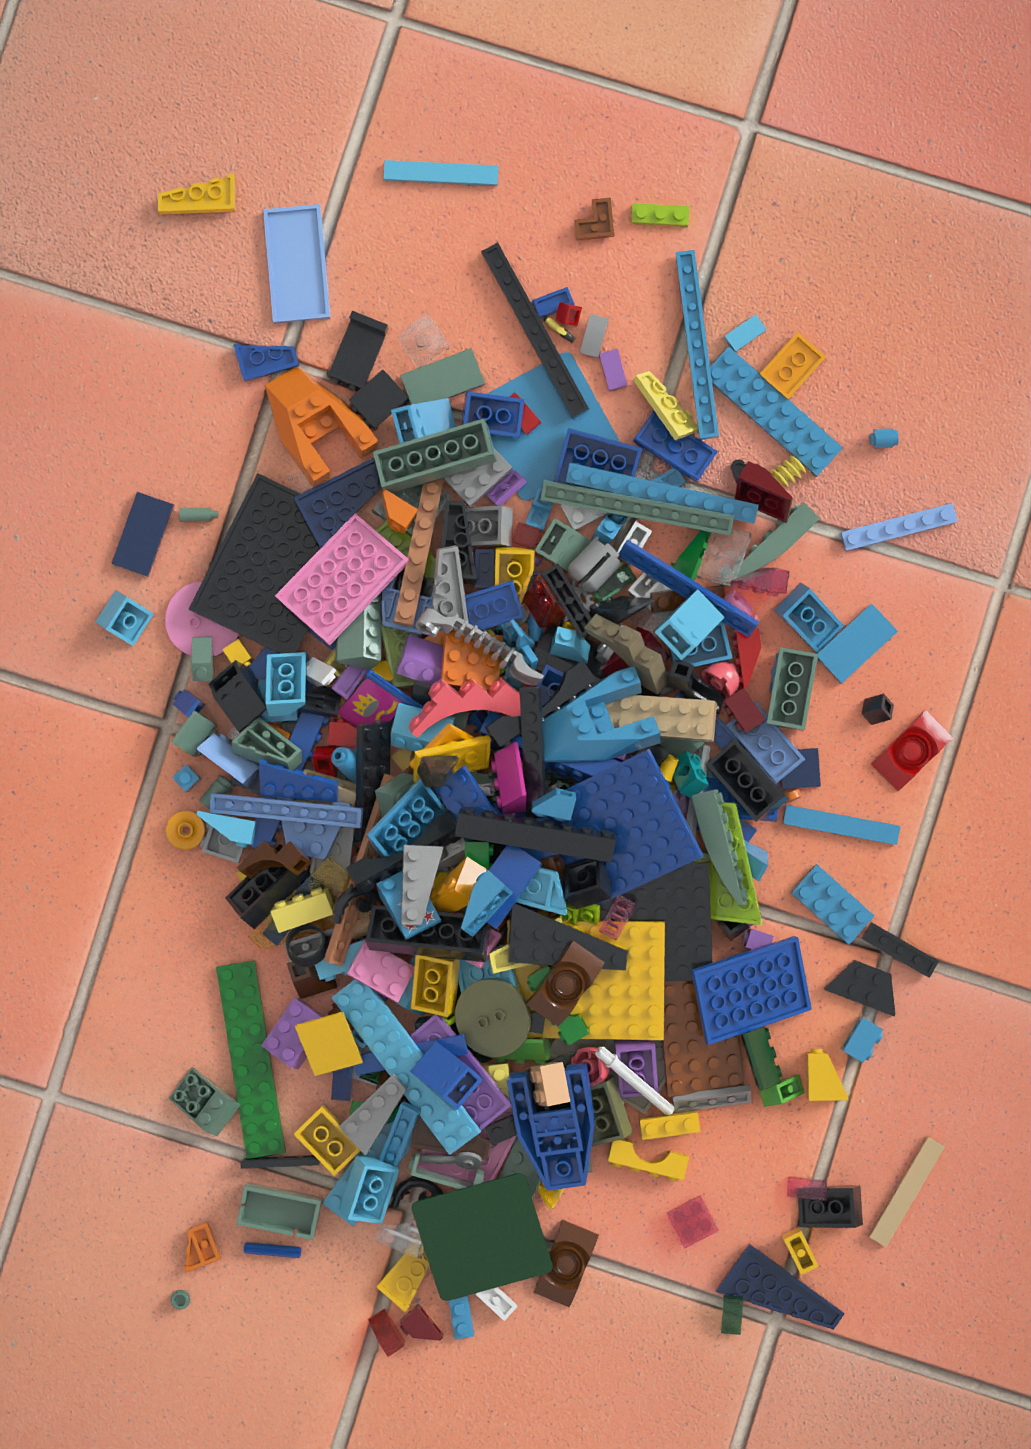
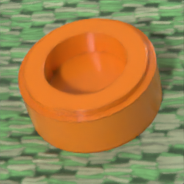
[784,790,802,804]

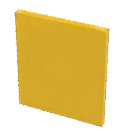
[295,1012,363,1076]

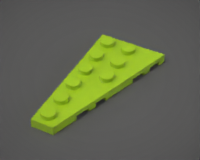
[709,802,763,925]

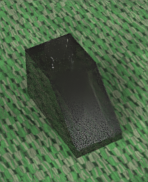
[417,755,459,787]

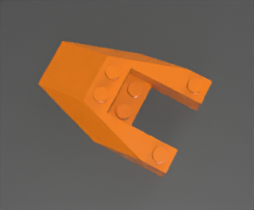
[265,367,378,487]

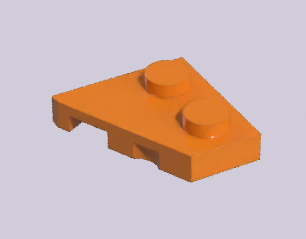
[184,1221,221,1273]

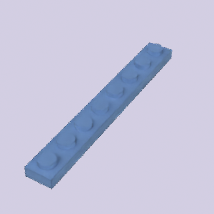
[209,793,363,828]

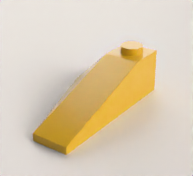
[495,547,534,604]

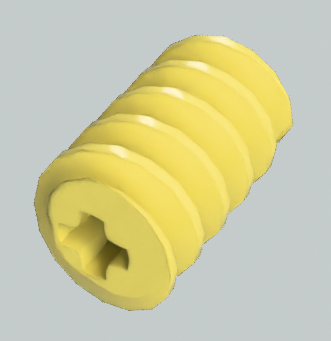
[770,456,807,488]

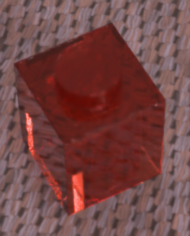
[512,522,542,550]

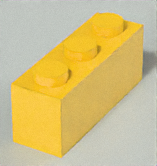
[639,1110,700,1140]

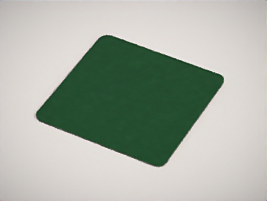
[411,1173,553,1301]

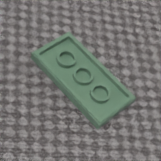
[400,348,485,405]

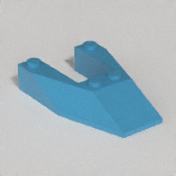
[543,666,661,762]

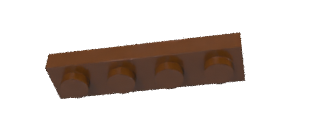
[650,585,725,613]

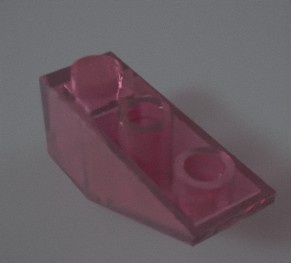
[730,568,790,597]

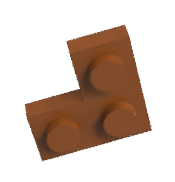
[574,198,614,241]

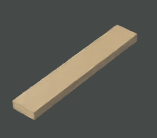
[869,1136,945,1247]

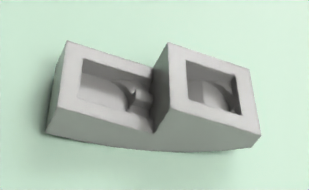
[580,314,609,358]

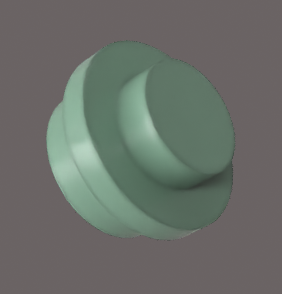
[171,1289,191,1310]

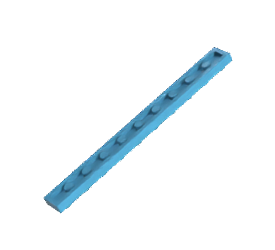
[675,250,719,440]
[566,463,759,524]

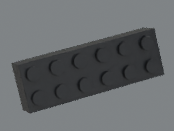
[366,905,491,962]

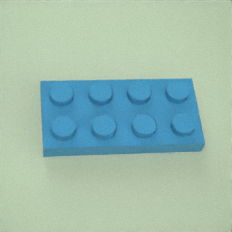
[791,864,874,945]

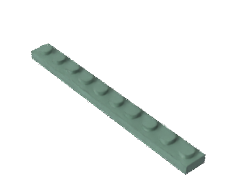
[541,480,735,536]

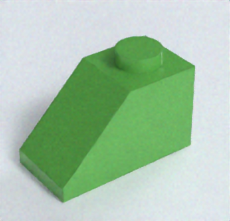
[759,1074,805,1107]

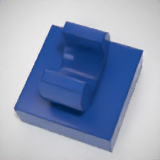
[467,710,487,733]

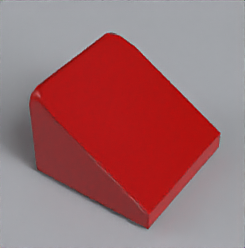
[555,302,582,326]

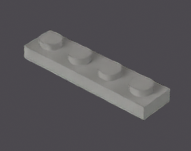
[673,1085,751,1113]

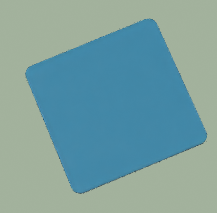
[487,352,619,501]

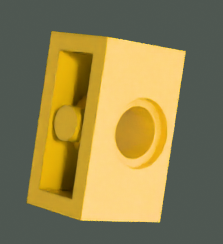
[781,1227,819,1275]

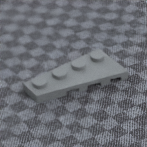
[401,845,443,926]

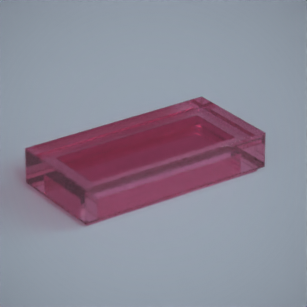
[787,1176,827,1201]

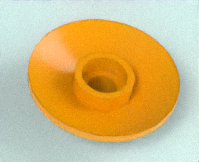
[166,811,205,849]

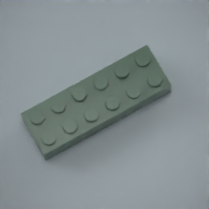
[373,418,497,493]

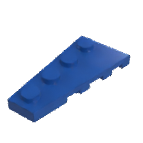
[259,759,339,802]

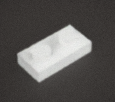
[476,1287,517,1321]

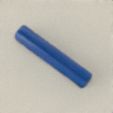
[244,1242,301,1258]

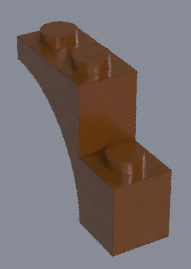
[237,840,312,879]

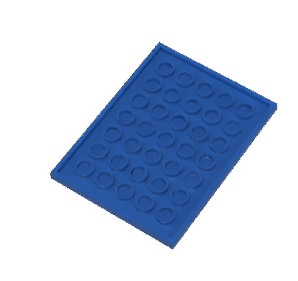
[515,749,704,905]

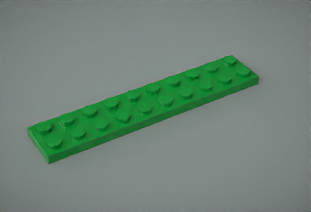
[216,960,286,1159]

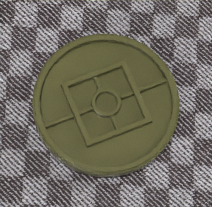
[455,978,531,1057]

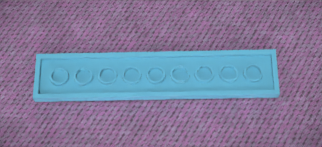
[331,980,481,1155]

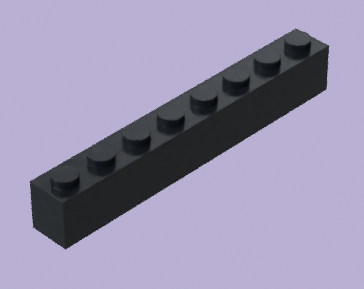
[455,807,617,863]

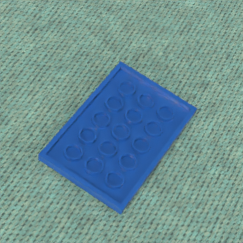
[691,936,812,1045]

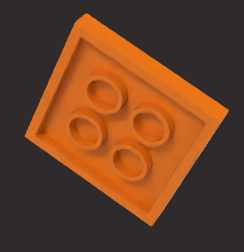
[440,629,503,691]

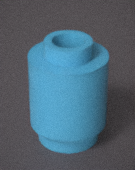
[869,428,899,449]

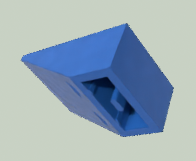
[410,1041,483,1111]

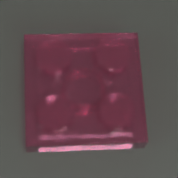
[666,1195,719,1249]

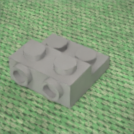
[200,823,244,863]

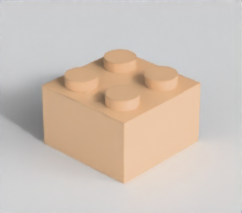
[529,1062,570,1106]

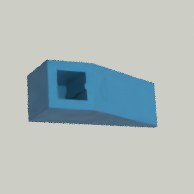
[590,513,628,545]

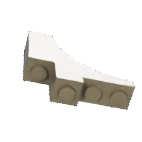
[585,614,669,694]

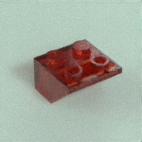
[523,573,565,628]

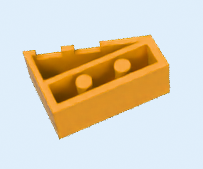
[429,857,486,913]

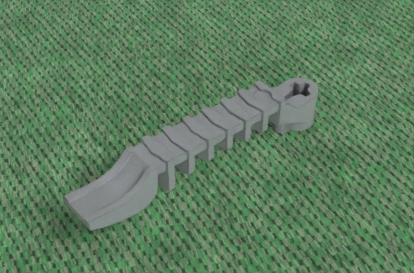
[415,608,544,686]

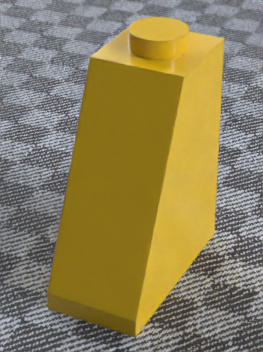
[806,1048,848,1101]

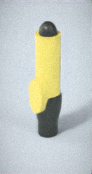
[544,317,575,343]

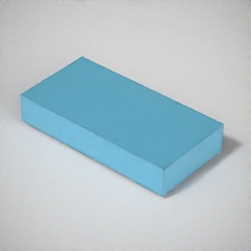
[724,314,767,352]

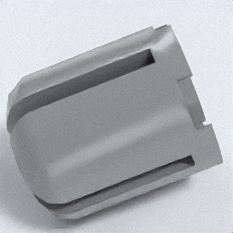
[568,536,624,592]

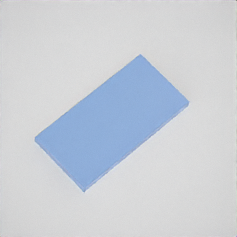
[263,204,331,324]

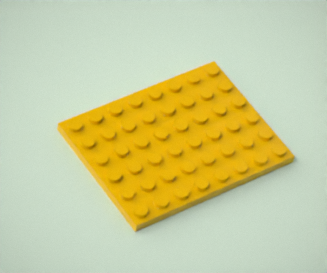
[507,919,665,1040]

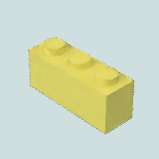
[270,887,334,933]

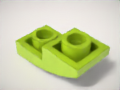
[558,902,600,925]

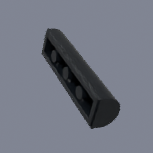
[542,564,592,639]

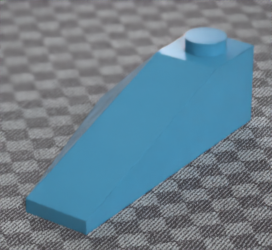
[494,619,536,652]

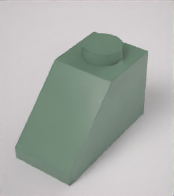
[191,636,214,681]

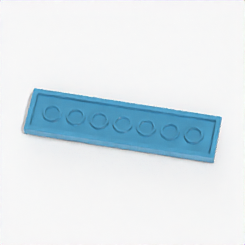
[710,346,843,477]

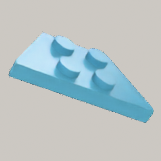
[516,867,568,915]

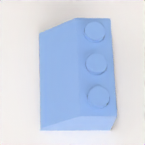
[197,733,259,787]

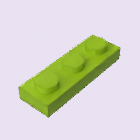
[631,203,690,227]

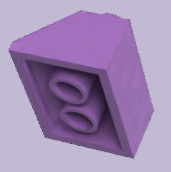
[395,634,454,688]

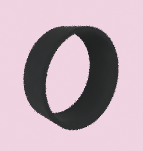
[286,924,329,967]

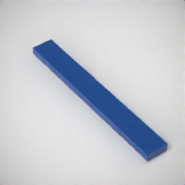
[618,539,759,638]

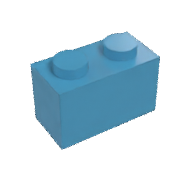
[841,1016,883,1063]

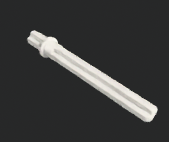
[595,1047,675,1115]

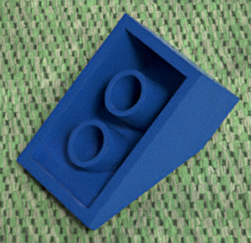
[461,391,524,438]

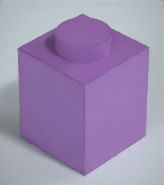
[742,928,774,949]

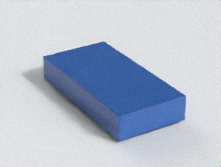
[532,287,574,319]

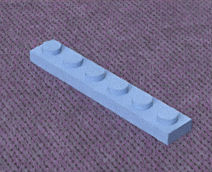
[841,503,958,551]

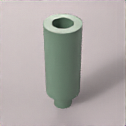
[179,508,219,522]

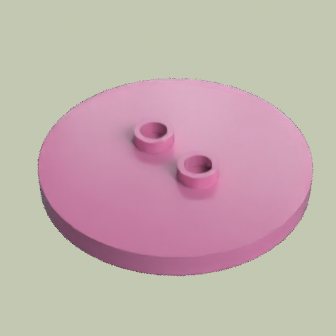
[165,581,239,657]

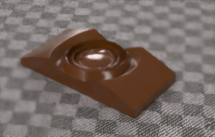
[526,940,605,1026]
[533,1220,599,1308]

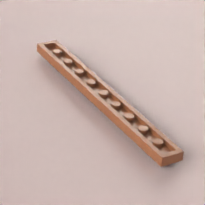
[394,477,444,627]
[324,774,395,967]

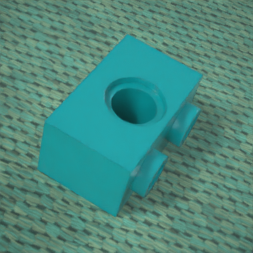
[673,750,709,799]

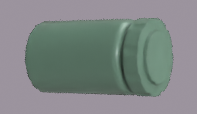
[199,775,235,809]

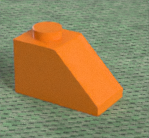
[381,489,418,534]

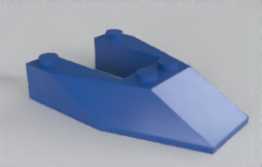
[507,1062,595,1191]

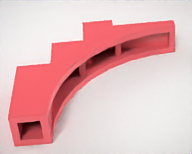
[408,677,521,738]

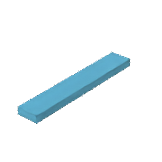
[383,160,499,186]

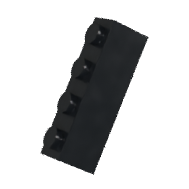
[706,739,789,822]
[225,844,310,929]

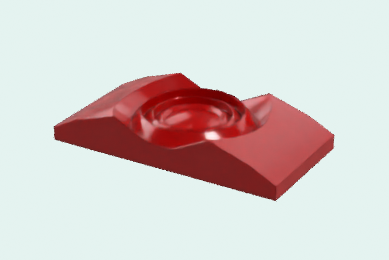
[871,710,953,791]

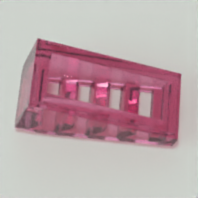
[599,895,635,941]

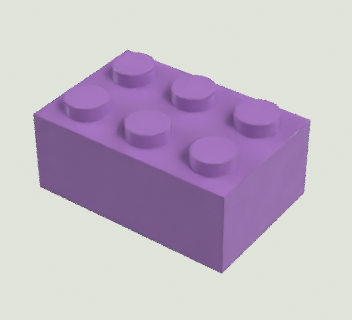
[261,997,325,1069]

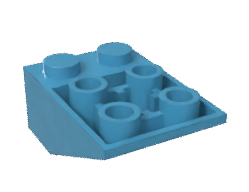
[391,398,456,444]

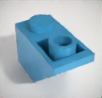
[531,788,576,821]

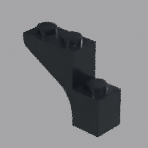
[667,659,725,714]

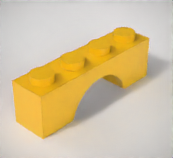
[607,1139,689,1182]

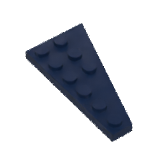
[293,458,382,549]
[715,1243,845,1330]

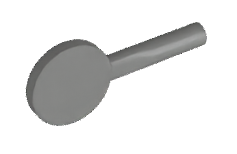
[420,1152,482,1169]

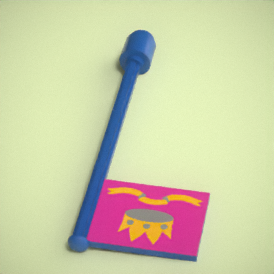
[338,669,423,727]

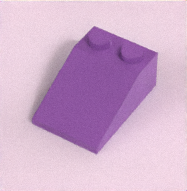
[614,1039,658,1098]

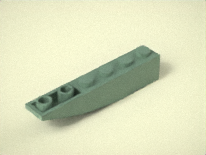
[720,502,820,586]
[692,790,748,906]

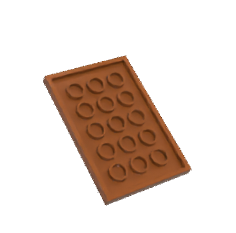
[662,981,744,1097]

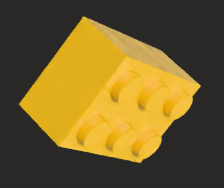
[411,955,460,1017]
[294,1104,360,1176]

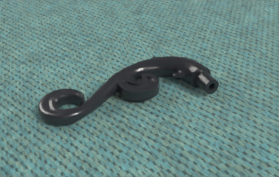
[332,884,385,924]
[390,1176,444,1208]

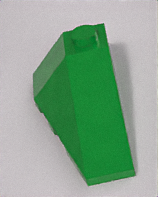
[670,530,712,581]

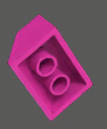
[491,742,526,815]

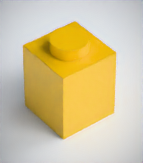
[222,639,253,667]

